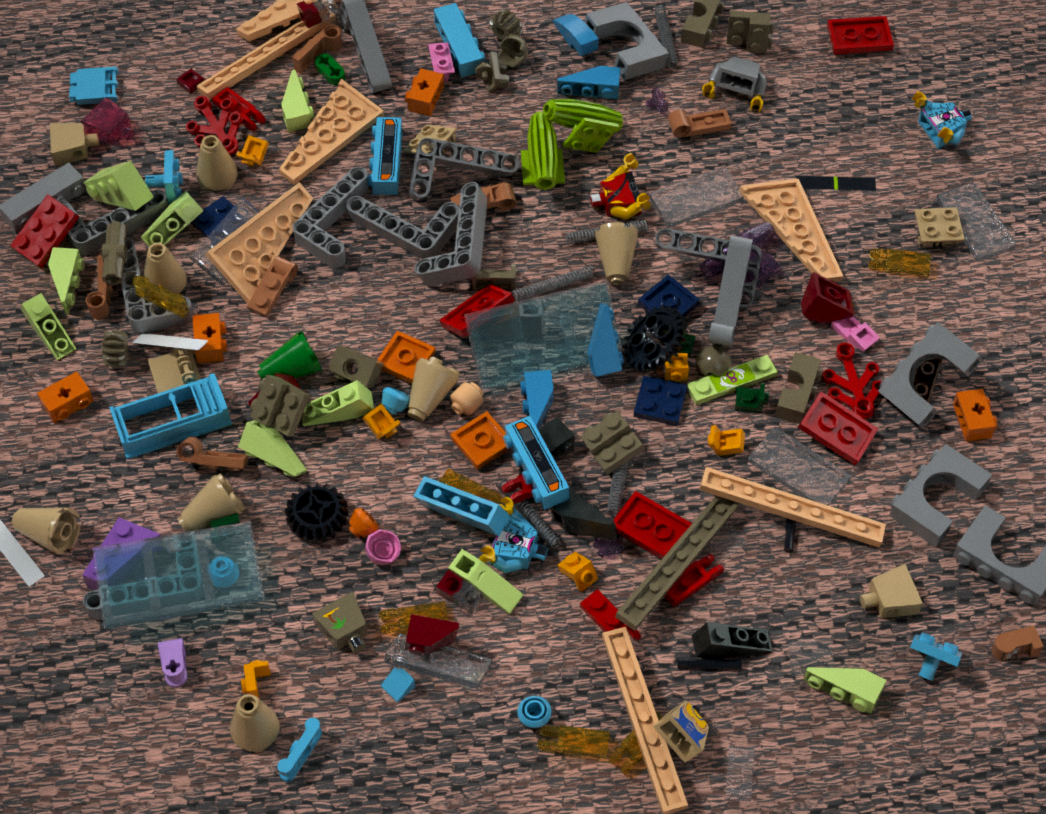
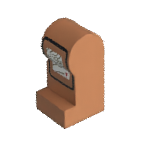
[991,625,1044,661]

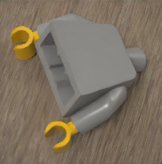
[702,57,767,113]

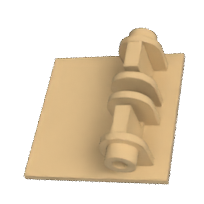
[403,124,457,164]
[914,207,965,247]
[148,348,201,393]

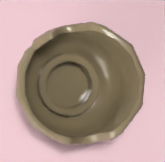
[498,35,528,68]
[695,345,732,376]

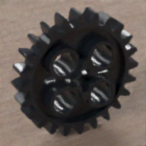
[622,305,688,374]

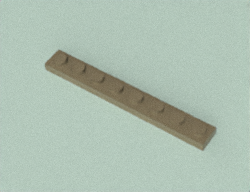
[615,496,741,631]

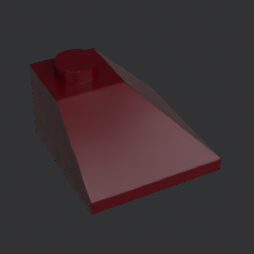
[801,272,854,324]
[404,614,460,655]

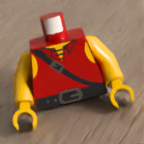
[590,153,651,220]

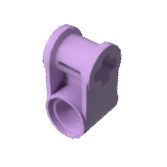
[158,638,187,687]

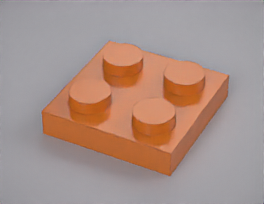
[377,330,436,384]
[450,411,511,470]

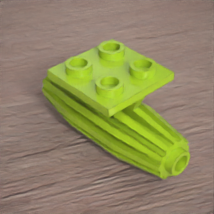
[543,99,623,153]
[521,111,565,190]

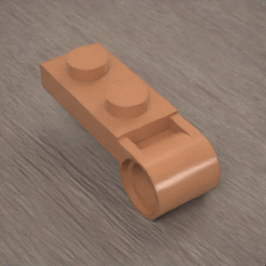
[292,25,342,74]
[668,109,732,138]
[450,182,516,211]
[86,255,114,320]
[247,256,298,317]
[177,437,249,471]

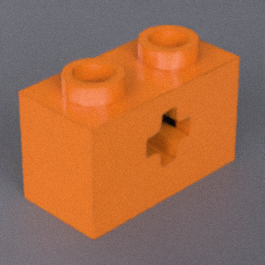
[405,68,444,116]
[193,313,228,364]
[37,371,94,423]
[953,388,997,442]

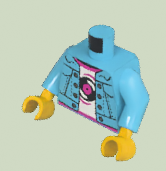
[911,91,972,149]
[479,497,548,573]

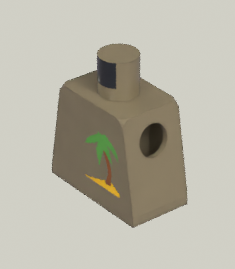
[312,592,368,653]

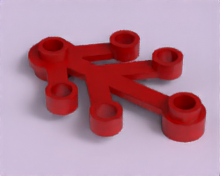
[186,96,243,156]
[822,342,882,419]

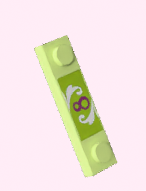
[687,355,777,405]

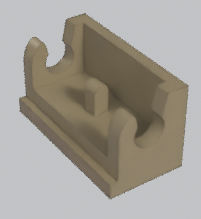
[472,264,516,291]

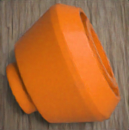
[349,508,379,538]

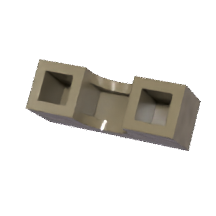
[681,0,725,48]
[775,352,823,424]

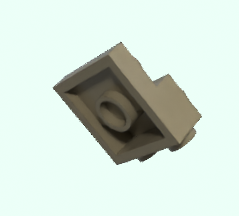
[727,11,774,53]
[250,375,310,437]
[580,411,645,475]

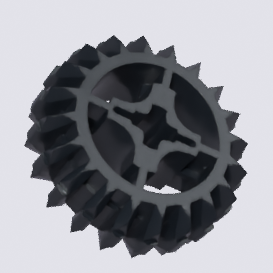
[285,482,349,544]

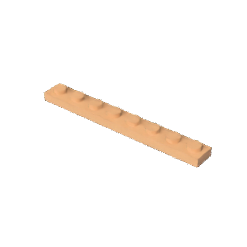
[197,9,337,100]
[699,467,886,548]
[602,627,688,814]

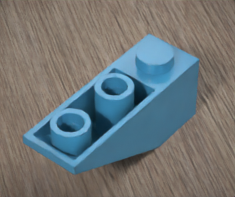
[557,66,621,99]
[587,304,624,377]
[520,370,553,430]

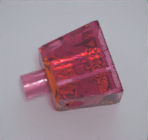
[81,97,134,145]

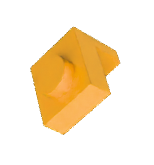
[236,135,269,167]
[665,353,689,382]
[362,403,400,440]
[708,425,745,456]
[557,552,598,592]
[241,660,271,698]

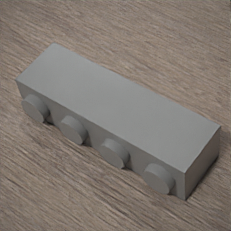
[0,163,86,234]

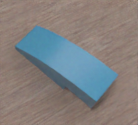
[553,13,599,56]

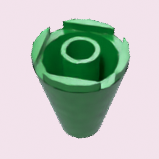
[257,330,322,380]

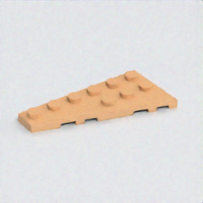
[236,0,342,42]
[279,79,384,185]
[739,179,843,282]
[205,182,313,304]

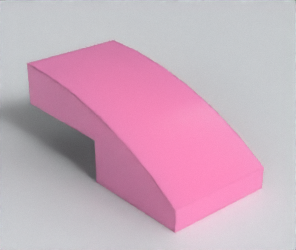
[830,316,880,352]

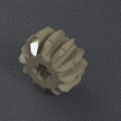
[489,9,523,40]
[102,330,129,368]

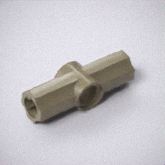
[102,221,127,285]

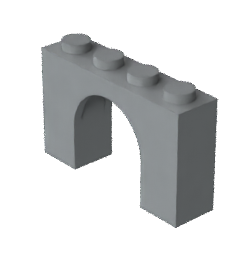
[585,2,669,80]
[878,322,983,429]
[889,444,992,548]
[953,505,1046,606]

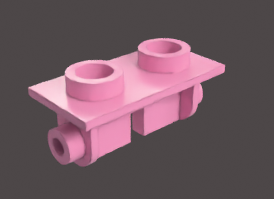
[428,42,455,83]

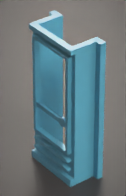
[109,373,232,460]

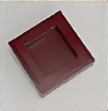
[176,68,205,94]

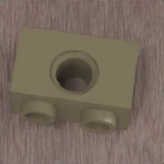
[328,345,384,388]

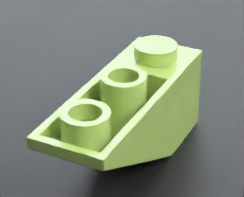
[281,70,314,132]
[141,191,203,247]
[48,247,84,314]
[21,293,77,361]
[302,380,374,426]
[238,420,307,477]
[448,549,523,614]
[804,667,887,714]

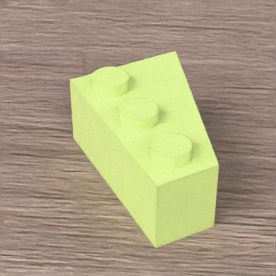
[83,161,154,211]

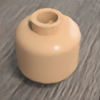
[450,382,484,416]

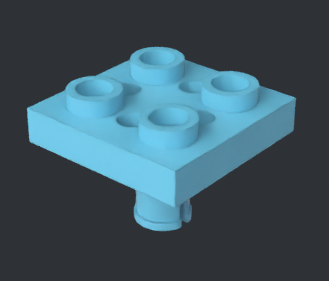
[145,150,183,205]
[910,632,962,681]

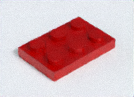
[827,16,894,55]
[10,194,80,268]
[439,284,515,338]
[797,391,878,466]
[613,491,692,559]

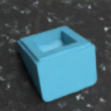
[381,664,415,703]

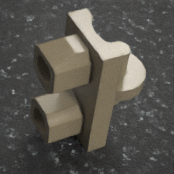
[475,52,509,93]

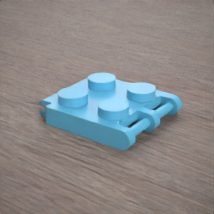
[69,67,118,105]

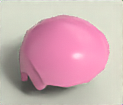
[365,529,401,565]

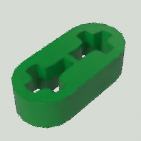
[315,54,345,85]

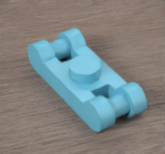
[277,718,322,782]

